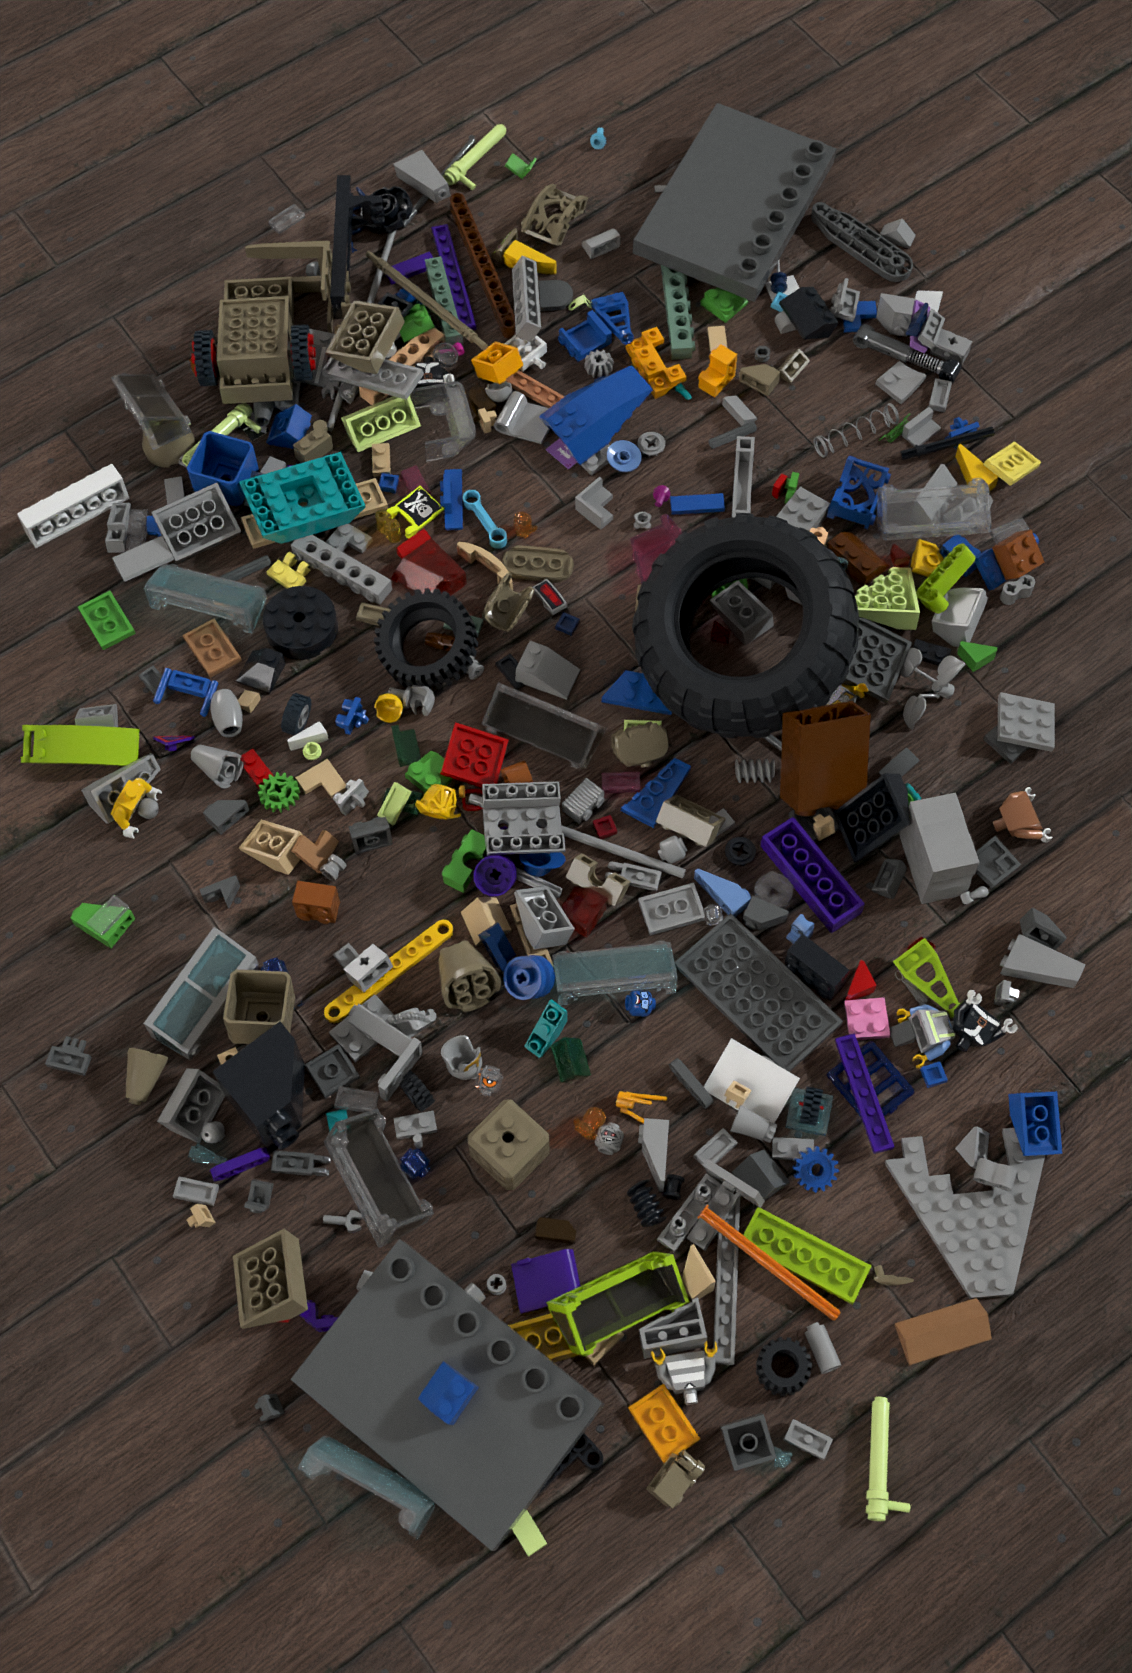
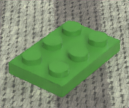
[78,591,136,650]

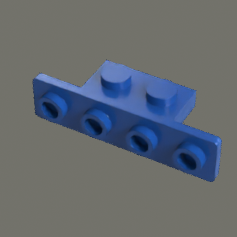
[440,469,463,530]

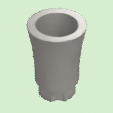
[730,1105,777,1143]

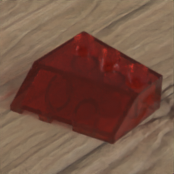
[391,538,467,596]

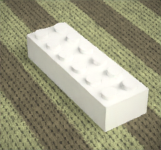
[17,464,130,548]

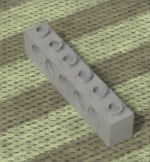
[512,255,541,342]
[291,535,392,605]

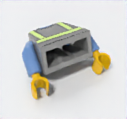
[897,1005,955,1069]

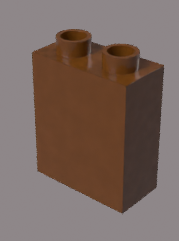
[780,701,871,816]

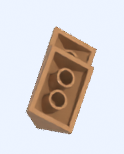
[894,1298,992,1366]

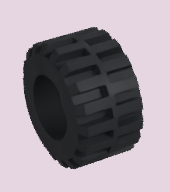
[756,1337,812,1397]

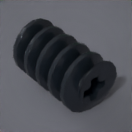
[627,1179,667,1227]

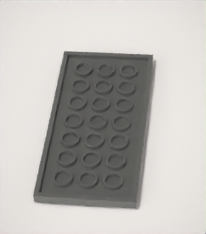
[674,913,843,1072]

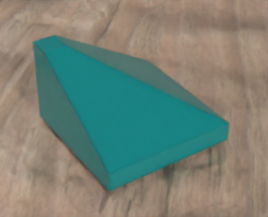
[326,1109,350,1133]

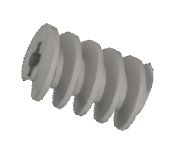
[735,759,775,783]

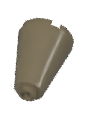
[125,1048,168,1106]

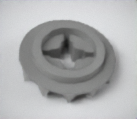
[638,432,665,457]

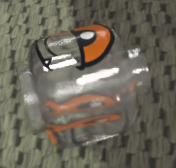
[474,1065,503,1097]

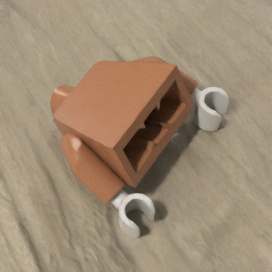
[993,787,1053,843]

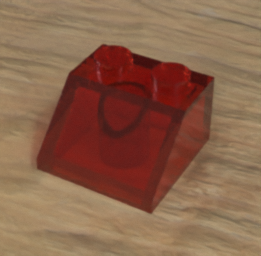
[561,887,608,938]

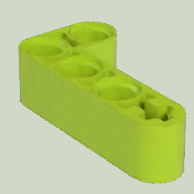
[916,543,975,614]

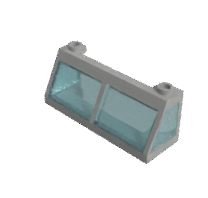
[144,927,259,1060]

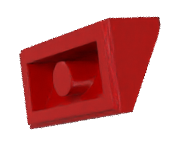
[396,529,436,566]

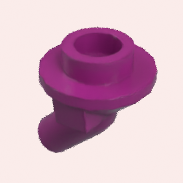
[653,485,670,507]

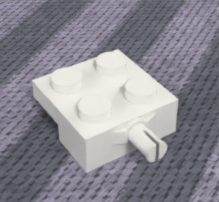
[504,335,547,372]

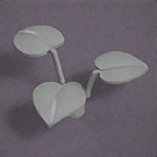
[900,648,965,730]

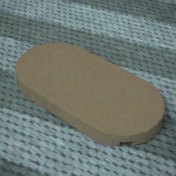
[502,545,574,583]

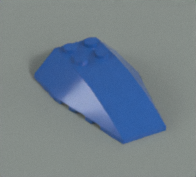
[539,365,653,465]

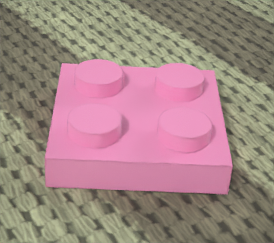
[844,998,890,1040]

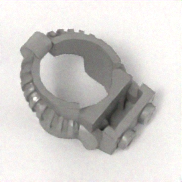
[386,1008,436,1038]

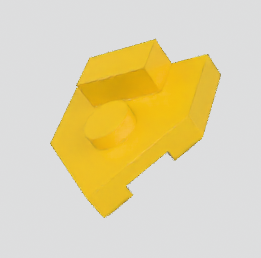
[910,539,944,577]

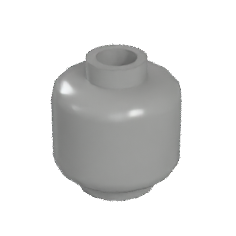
[658,836,688,864]

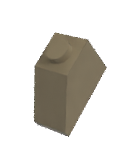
[739,364,780,396]

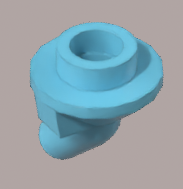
[590,127,606,149]

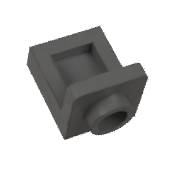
[244,1179,273,1213]

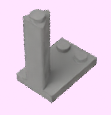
[348,1004,422,1102]

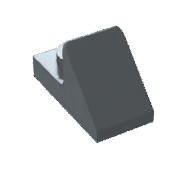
[199,875,240,909]

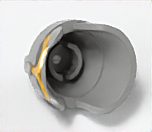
[441,1035,482,1080]

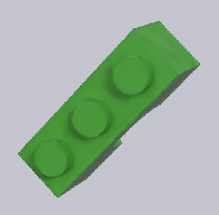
[442,829,487,893]

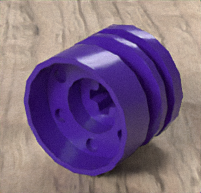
[474,855,517,896]

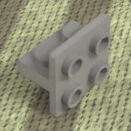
[830,278,860,322]

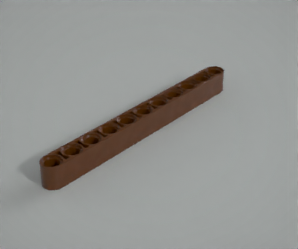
[450,193,516,339]

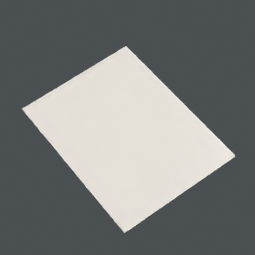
[704,1038,800,1123]

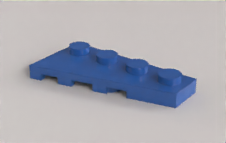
[621,758,691,828]

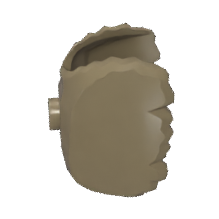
[482,573,534,632]
[611,721,669,768]

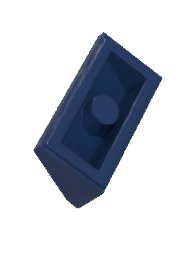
[905,302,929,337]

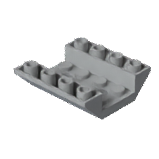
[482,782,565,855]

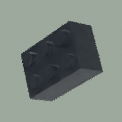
[784,934,850,1001]

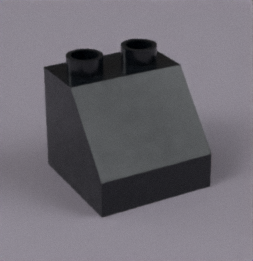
[213,1021,305,1152]

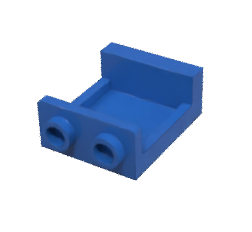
[558,310,612,362]

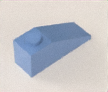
[694,869,751,917]

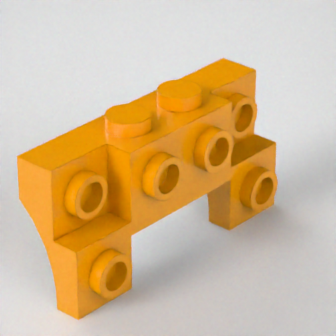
[626,327,687,399]

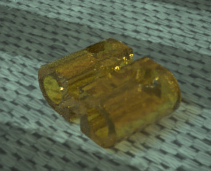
[375,509,402,543]

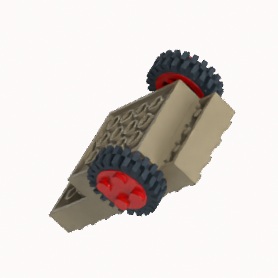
[191,277,316,404]

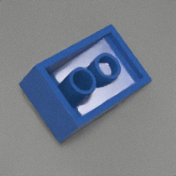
[1008,1092,1062,1156]

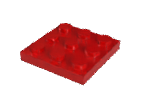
[440,722,509,788]

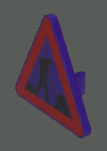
[153,736,194,751]

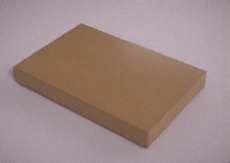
[182,618,242,678]

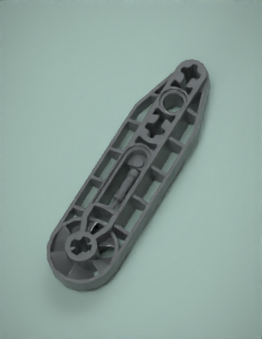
[811,202,913,282]

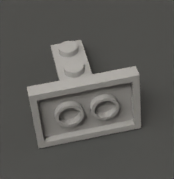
[687,1159,765,1251]

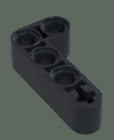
[533,1433,603,1501]

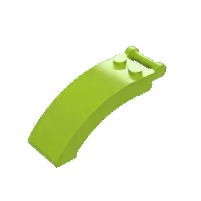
[21,725,139,767]

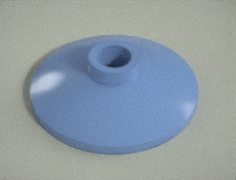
[607,440,641,472]

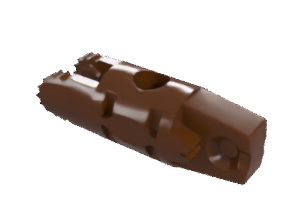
[425,632,455,651]

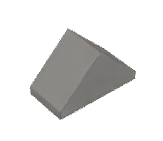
[880,219,915,249]

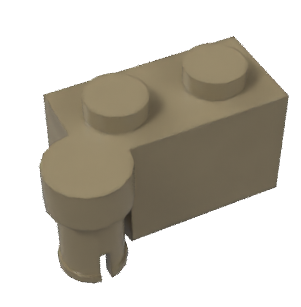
[293,420,333,463]
[646,1449,705,1509]

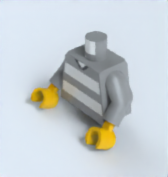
[651,1341,718,1405]

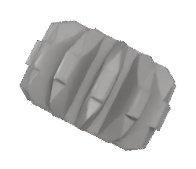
[584,349,613,378]

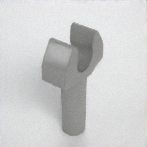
[323,1210,363,1233]

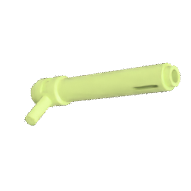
[443,124,507,190]
[182,403,262,466]
[866,1397,910,1521]

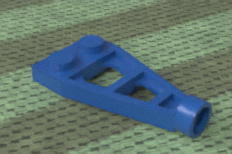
[591,292,634,344]
[975,533,1039,590]

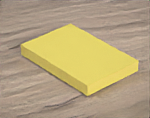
[984,442,1041,486]

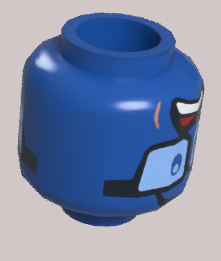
[625,990,656,1017]

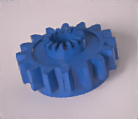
[792,1146,839,1193]

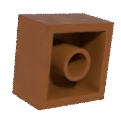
[992,529,1044,580]
[292,881,340,924]

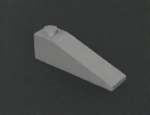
[81,753,161,824]

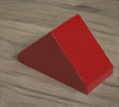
[845,960,877,1001]

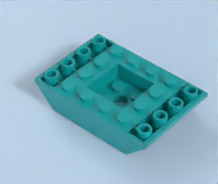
[239,452,366,544]

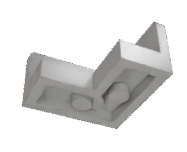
[575,477,613,530]

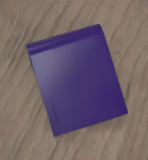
[511,1249,580,1314]

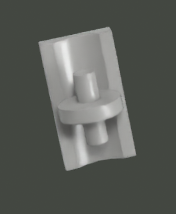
[333,779,369,815]

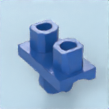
[945,417,980,449]
[335,697,369,735]

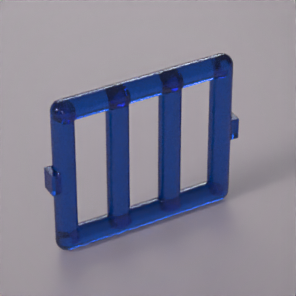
[827,1041,915,1117]

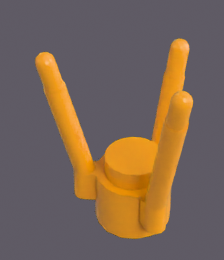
[616,1091,667,1124]

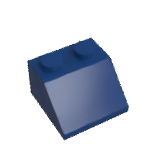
[266,404,312,449]
[418,1361,479,1425]

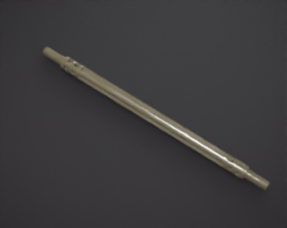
[365,251,488,350]

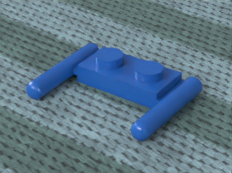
[153,668,219,717]

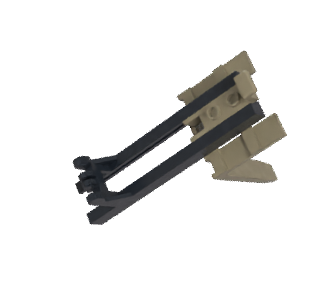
[245,175,386,333]

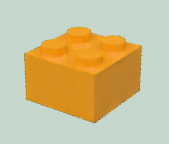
[471,341,524,384]

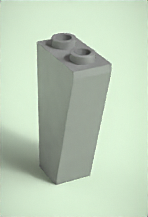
[1000,934,1085,988]

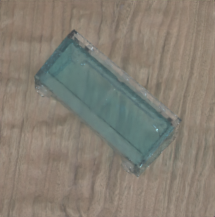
[144,564,267,634]
[553,941,677,1006]
[298,1435,437,1540]

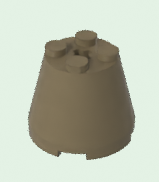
[142,405,195,468]
[438,940,501,1012]

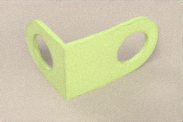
[568,295,592,311]

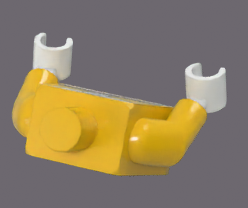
[111,778,162,839]

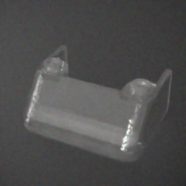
[411,381,476,462]

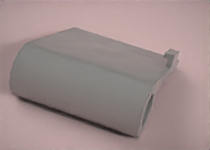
[494,391,549,444]

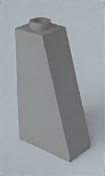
[394,150,451,203]

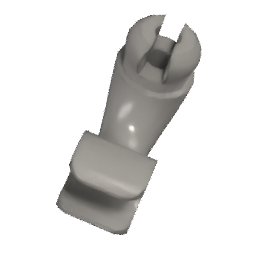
[960,886,989,904]

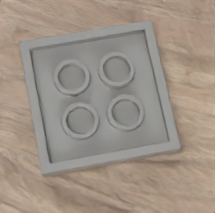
[997,692,1055,752]

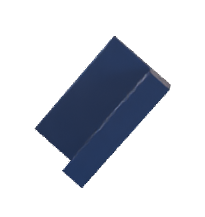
[478,922,516,972]

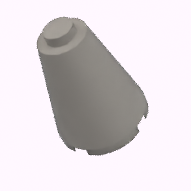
[191,745,243,788]

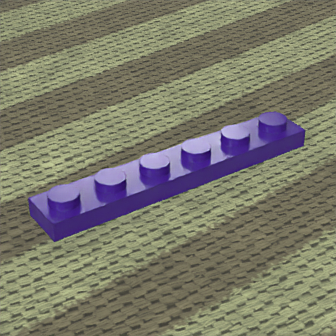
[835,1033,894,1154]

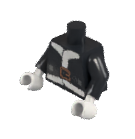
[413,356,455,396]
[953,990,1018,1052]

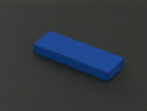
[670,493,725,515]

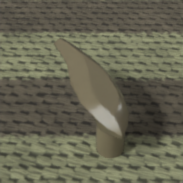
[874,1265,914,1285]

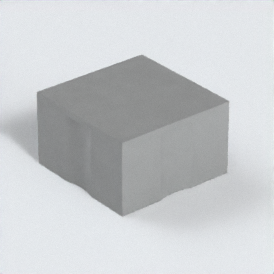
[899,793,980,904]

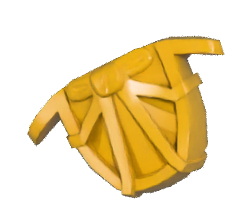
[415,784,461,819]

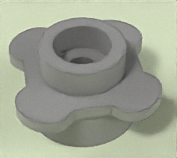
[634,512,651,529]

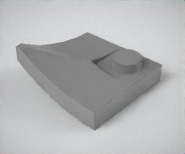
[876,361,926,404]

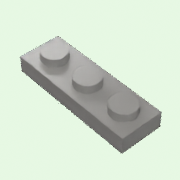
[918,309,945,349]

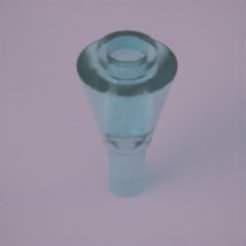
[188,1143,227,1165]

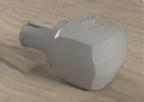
[388,685,435,716]

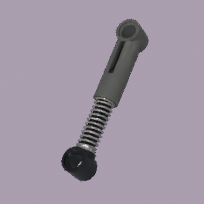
[853,324,962,383]

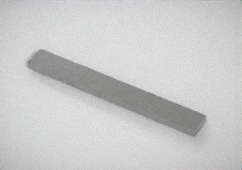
[713,1199,740,1365]

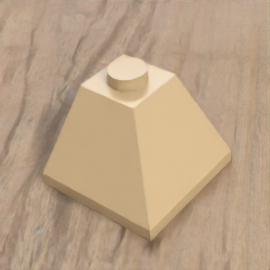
[680,1244,716,1302]

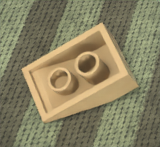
[239,819,303,875]

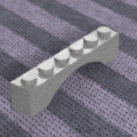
[732,436,755,517]

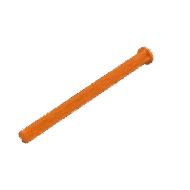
[697,1205,840,1321]

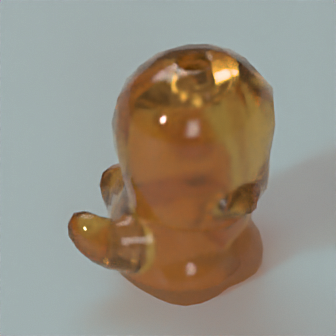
[513,512,538,538]
[574,1107,606,1140]

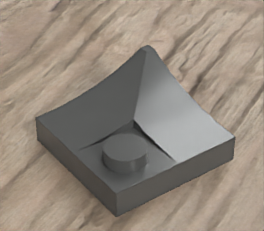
[975,836,1021,889]

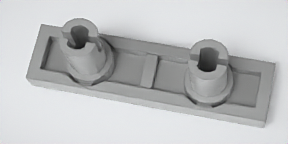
[657,1173,722,1253]

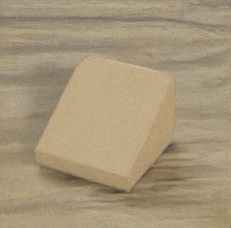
[238,690,261,713]

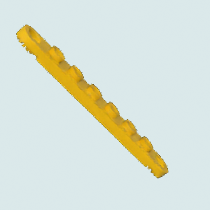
[324,920,453,1024]

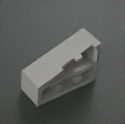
[639,1297,707,1359]

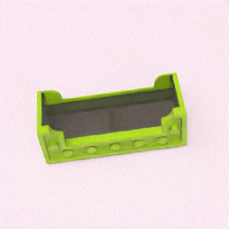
[546,1252,689,1357]

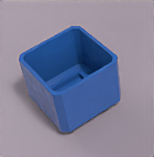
[187,431,259,506]

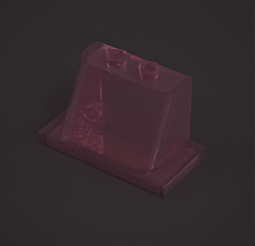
[630,514,682,583]

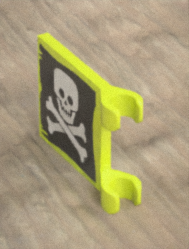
[386,486,444,539]

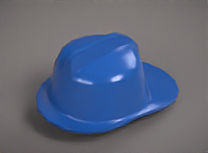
[519,852,566,877]

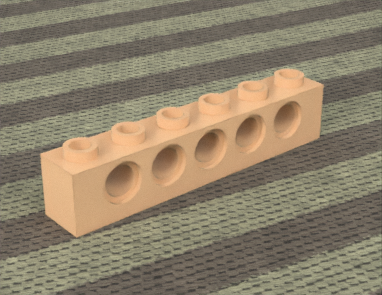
[359,327,446,405]

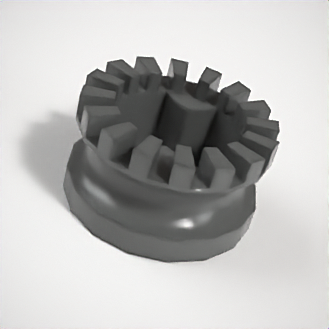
[754,346,770,363]

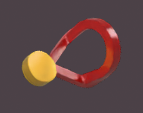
[459,785,483,811]

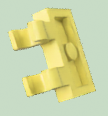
[267,552,310,589]

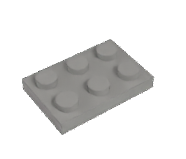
[638,883,706,936]
[329,994,394,1063]

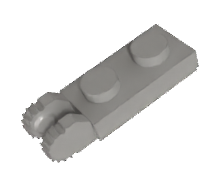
[605,861,662,892]

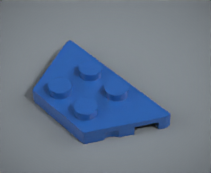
[602,670,672,715]

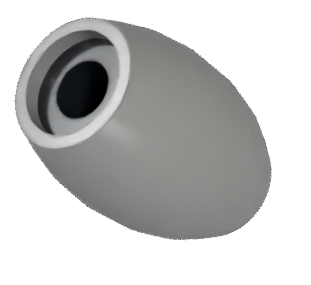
[211,689,243,737]

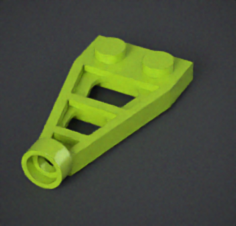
[893,938,960,1018]

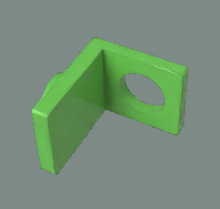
[505,153,537,179]

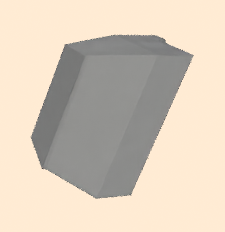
[932,588,988,647]

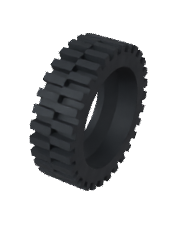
[374,588,478,691]

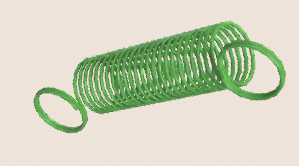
[879,413,910,442]

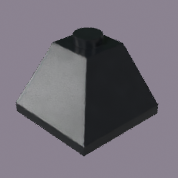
[236,648,286,694]

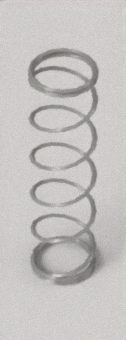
[814,403,899,458]

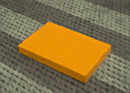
[628,1384,700,1464]

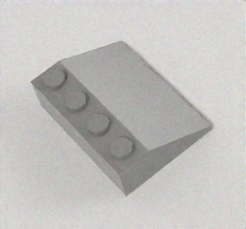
[151,483,241,564]

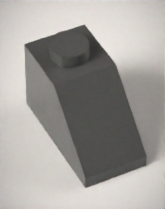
[203,800,249,835]
[742,896,789,931]
[1019,908,1067,950]

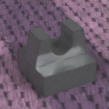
[254,1394,285,1422]

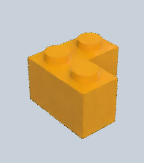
[698,344,737,398]

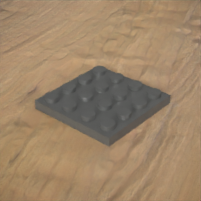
[844,617,912,703]

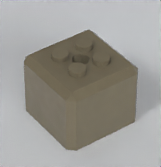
[223,969,295,1044]
[468,1099,550,1190]

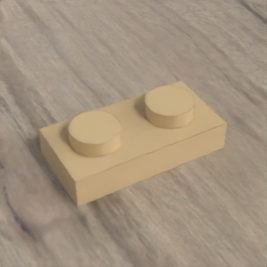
[372,443,391,477]

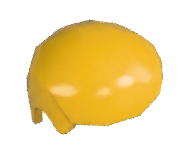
[374,693,403,723]

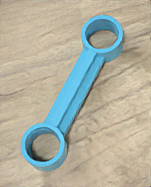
[463,490,507,549]

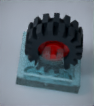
[785,1086,833,1137]

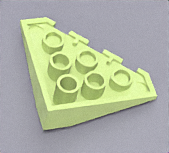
[855,567,920,630]

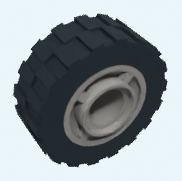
[281,693,312,735]

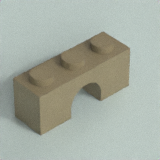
[566,853,631,906]

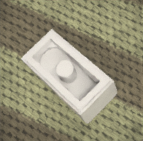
[287,722,328,751]

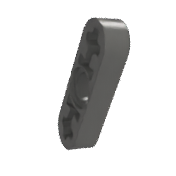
[669,1058,714,1109]

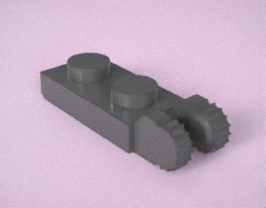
[271,1151,331,1176]

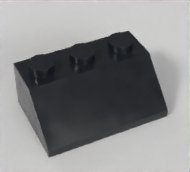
[779,287,838,339]

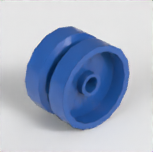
[503,955,555,1000]

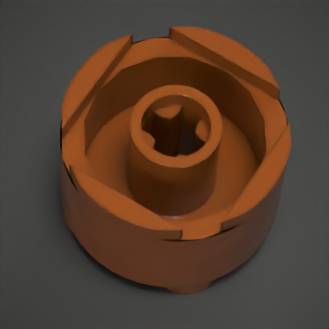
[500,760,533,783]

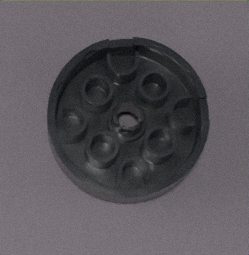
[263,586,338,660]

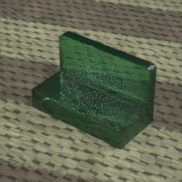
[391,725,421,767]
[551,1037,591,1083]

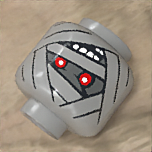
[595,1123,624,1155]

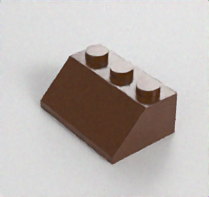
[827,532,890,587]

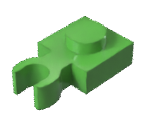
[785,472,799,504]

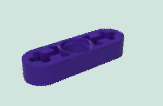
[210,1148,270,1181]

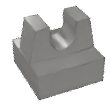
[994,980,1019,1006]

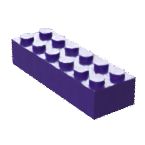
[761,817,865,933]

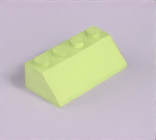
[341,396,421,452]

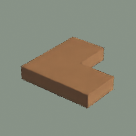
[291,830,339,873]

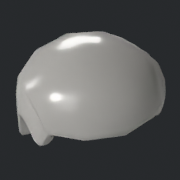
[485,382,512,402]

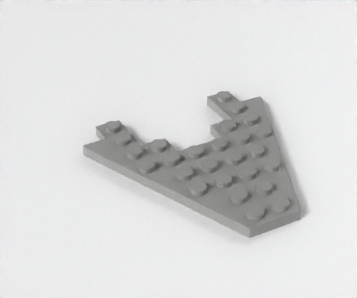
[885,1128,1045,1300]

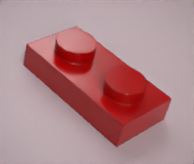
[240,749,274,788]

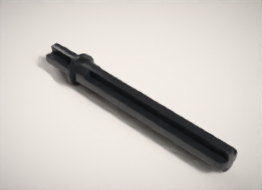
[900,427,995,460]

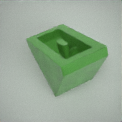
[957,641,997,672]

